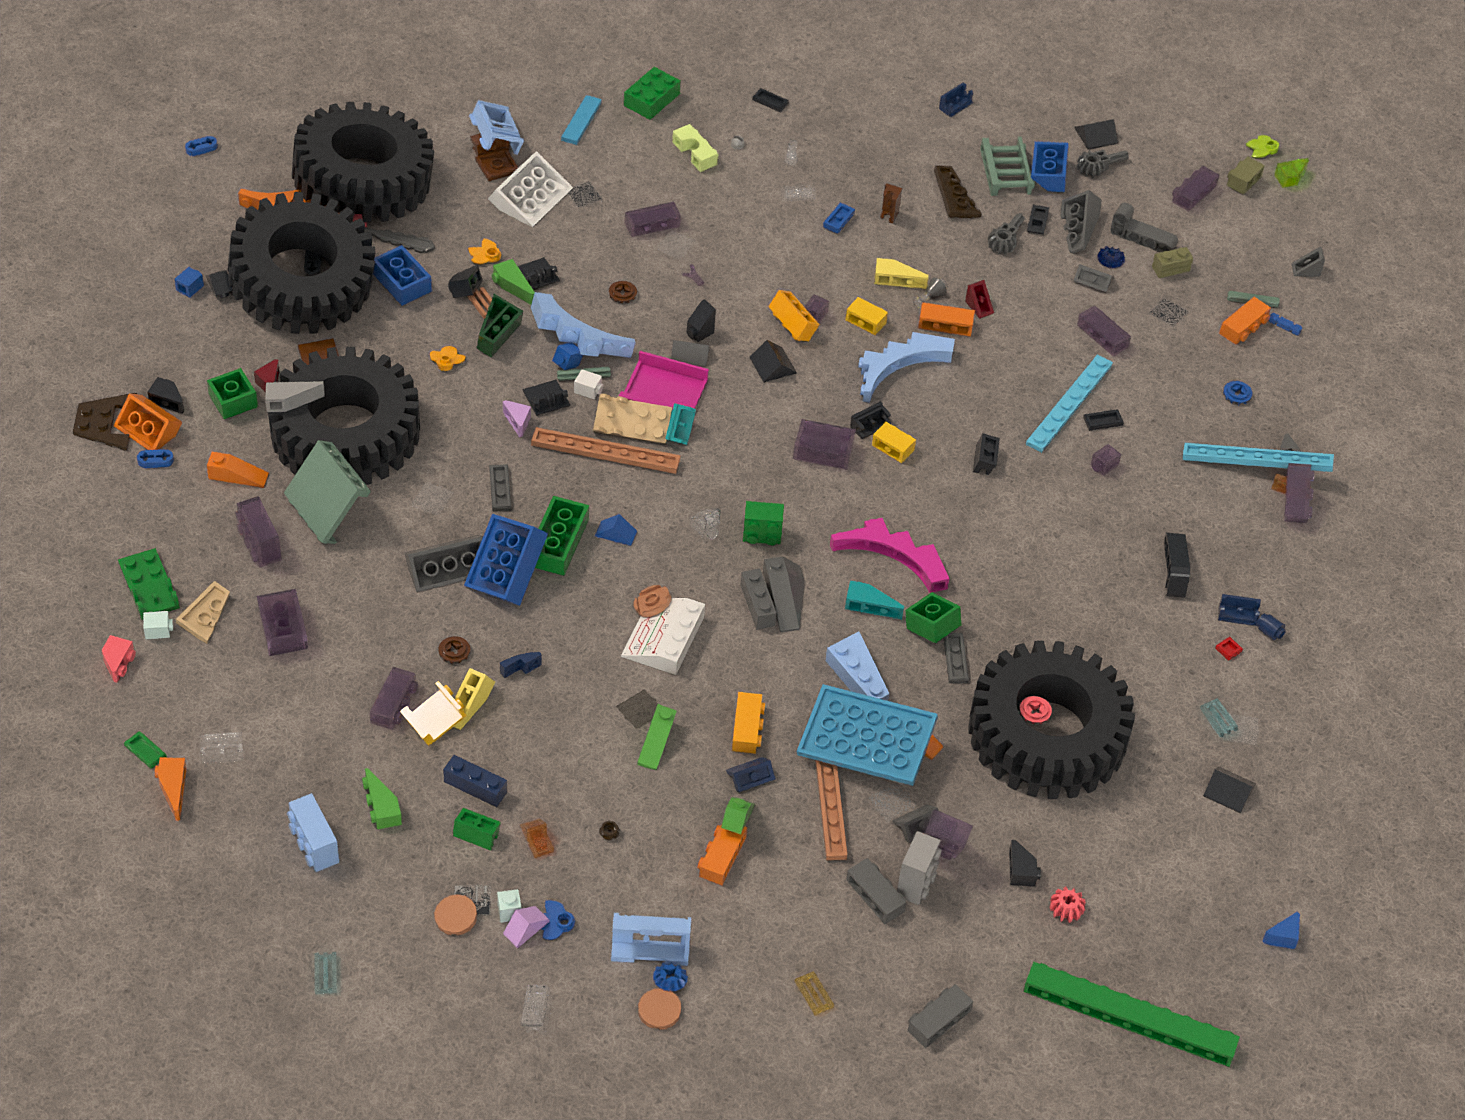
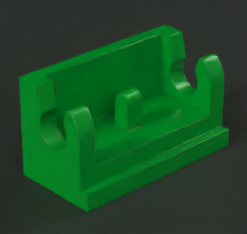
[453,808,501,851]

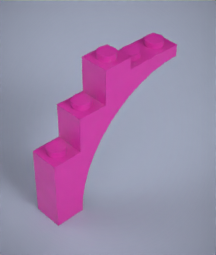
[830,518,949,593]

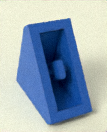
[595,514,637,546]
[1262,912,1300,949]

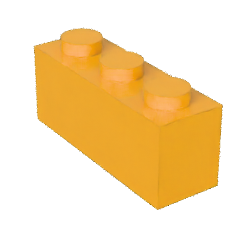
[768,290,820,341]
[732,692,765,754]

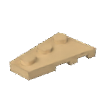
[176,581,230,644]

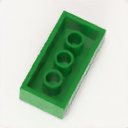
[535,496,589,576]

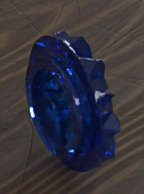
[1097,246,1125,268]

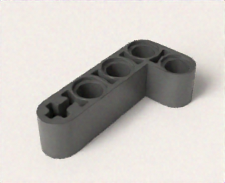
[1110,203,1179,253]

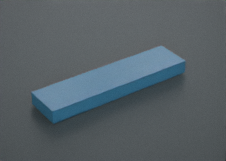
[561,95,602,145]

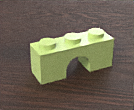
[672,124,718,172]

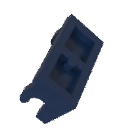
[939,82,973,117]
[1218,594,1261,626]

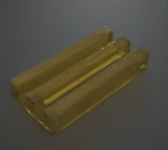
[795,971,834,1016]

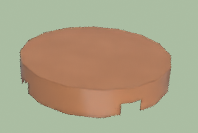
[633,585,672,617]
[434,894,477,935]
[638,988,681,1029]

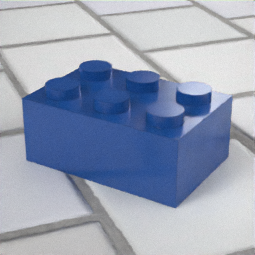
[373,245,432,306]

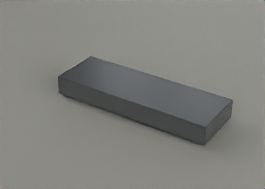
[489,464,511,511]
[943,633,969,683]

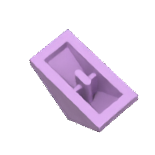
[503,400,531,437]
[503,906,549,948]

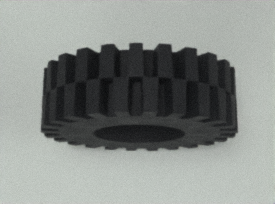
[292,102,434,223]
[228,192,375,334]
[268,347,420,485]
[968,641,1135,799]

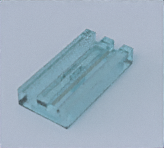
[1200,698,1238,738]
[315,952,337,994]

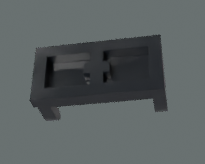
[850,401,891,439]
[973,433,1000,475]

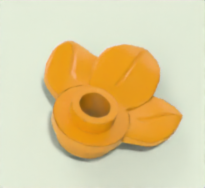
[468,238,501,264]
[430,346,466,371]

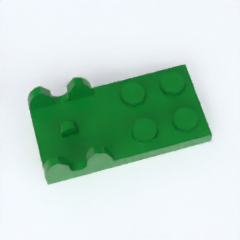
[118,548,180,620]

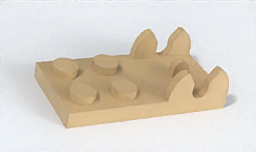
[593,394,673,444]

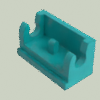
[665,403,697,445]

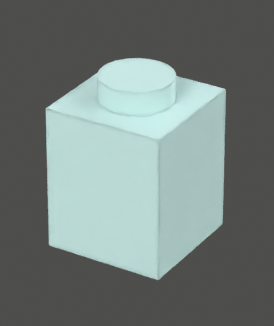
[143,611,173,639]
[497,889,521,923]

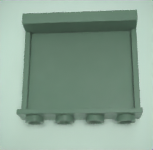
[284,440,371,544]

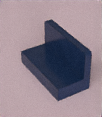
[726,757,775,792]

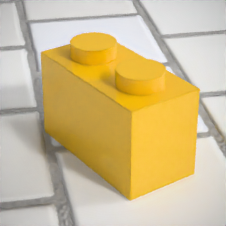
[845,297,888,335]
[872,422,916,463]

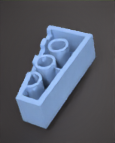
[825,632,889,701]

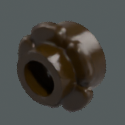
[599,821,619,840]

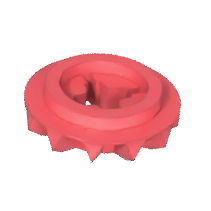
[1019,696,1052,724]

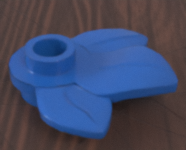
[541,900,575,940]

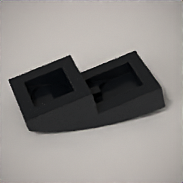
[1027,204,1050,235]

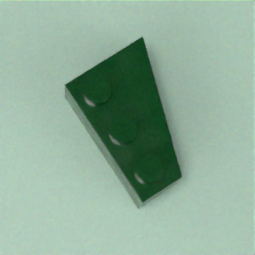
[476,294,524,357]

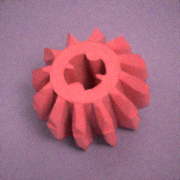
[1050,886,1086,923]

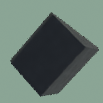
[1074,119,1118,150]
[749,340,797,383]
[1203,766,1256,813]

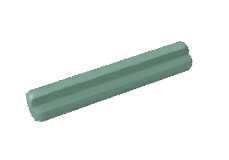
[1227,291,1280,308]
[557,367,611,381]

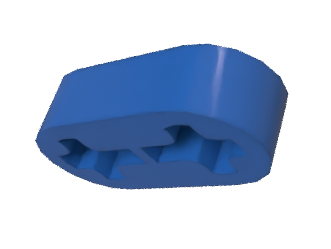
[185,136,218,156]
[137,449,174,468]

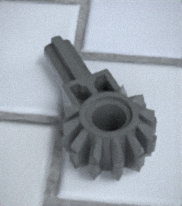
[1077,150,1129,178]
[988,213,1025,255]

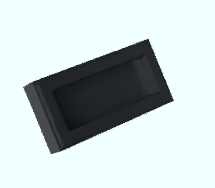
[752,88,789,113]
[1083,409,1124,431]

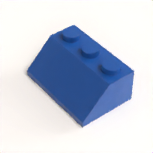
[1031,142,1068,192]

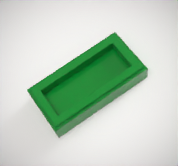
[124,731,167,769]

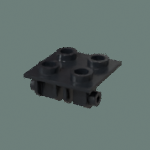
[518,257,560,290]
[522,379,570,416]

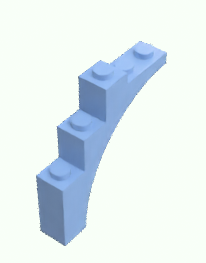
[531,292,636,358]
[858,332,955,403]

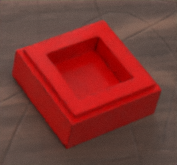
[1215,636,1243,661]

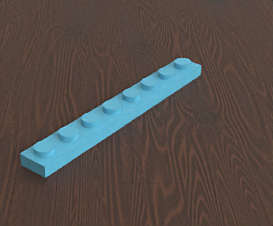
[1026,355,1113,453]
[1183,443,1334,472]

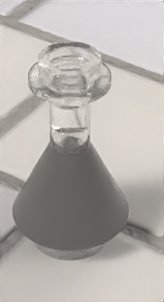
[913,278,948,308]

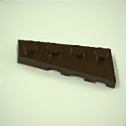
[934,165,982,218]

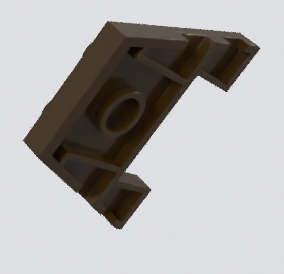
[73,393,137,451]

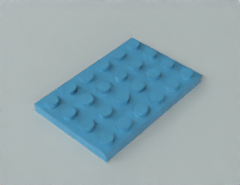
[797,684,938,786]

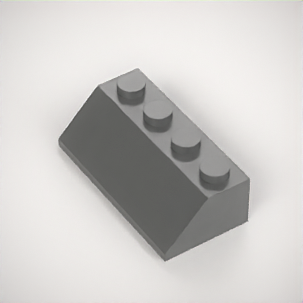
[405,535,483,592]

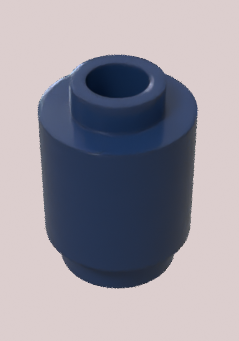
[1256,613,1286,640]

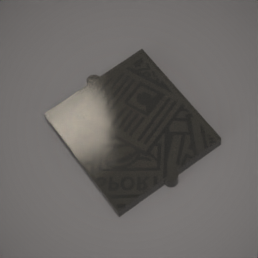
[616,689,658,729]

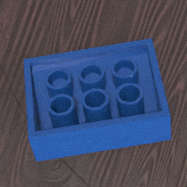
[464,514,548,606]

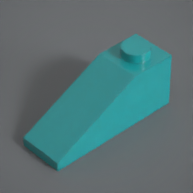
[845,581,904,620]

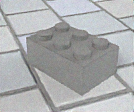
[897,831,942,905]

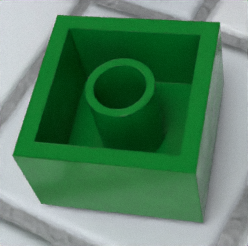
[207,368,258,420]
[743,501,784,546]
[905,592,962,643]

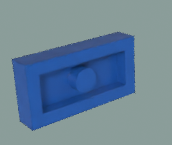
[823,202,855,234]

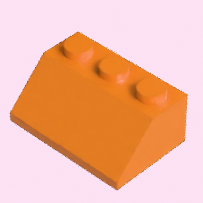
[114,393,182,450]

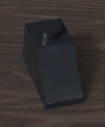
[448,265,483,298]
[206,270,233,298]
[686,299,716,342]
[147,377,184,414]
[1009,840,1041,887]

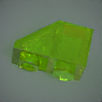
[1274,158,1309,188]

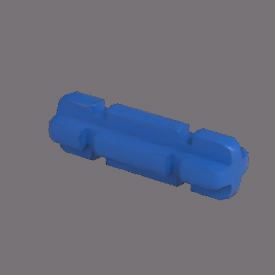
[1268,313,1302,335]

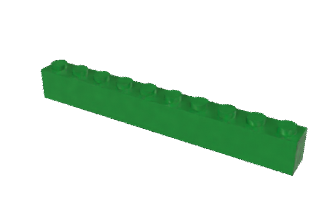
[1023,961,1240,1067]

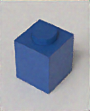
[174,267,204,298]
[552,342,583,370]

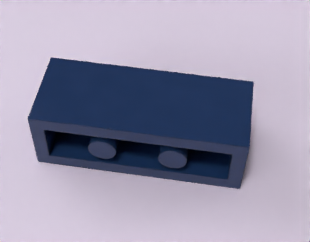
[443,755,507,807]

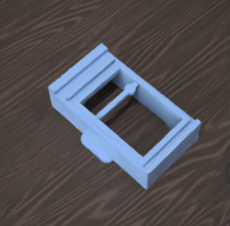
[469,100,524,155]
[611,913,691,966]

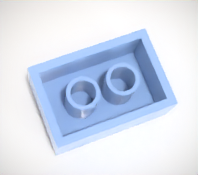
[287,793,339,872]

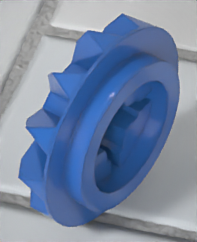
[1223,381,1252,405]
[653,962,688,991]

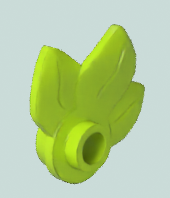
[1246,135,1279,158]

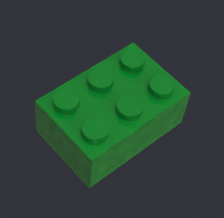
[624,66,681,120]

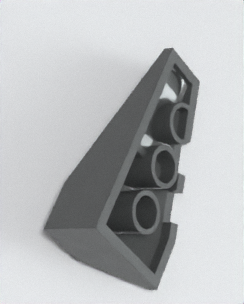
[1061,190,1102,253]
[763,557,805,632]

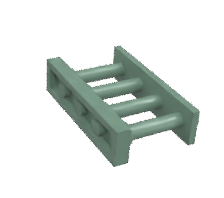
[980,137,1035,196]

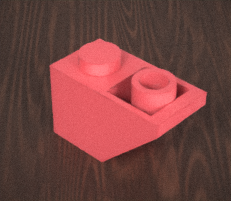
[102,635,136,683]

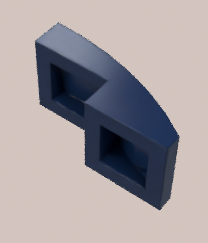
[500,652,542,678]

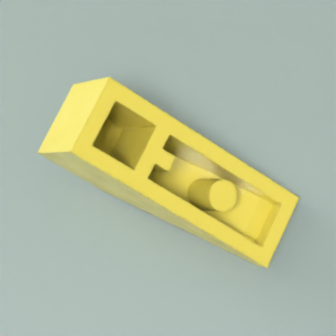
[874,258,929,289]
[454,668,495,730]

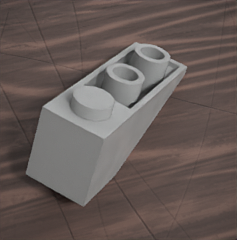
[265,381,325,412]

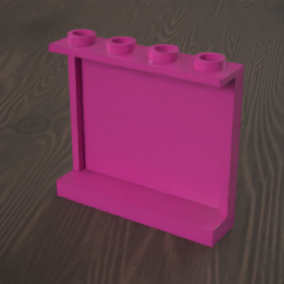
[618,351,709,409]

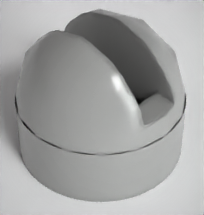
[731,136,745,149]

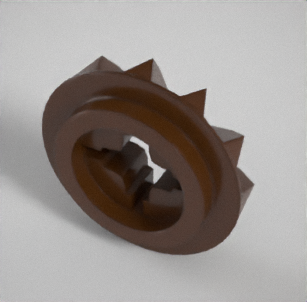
[609,281,637,304]
[438,636,470,664]

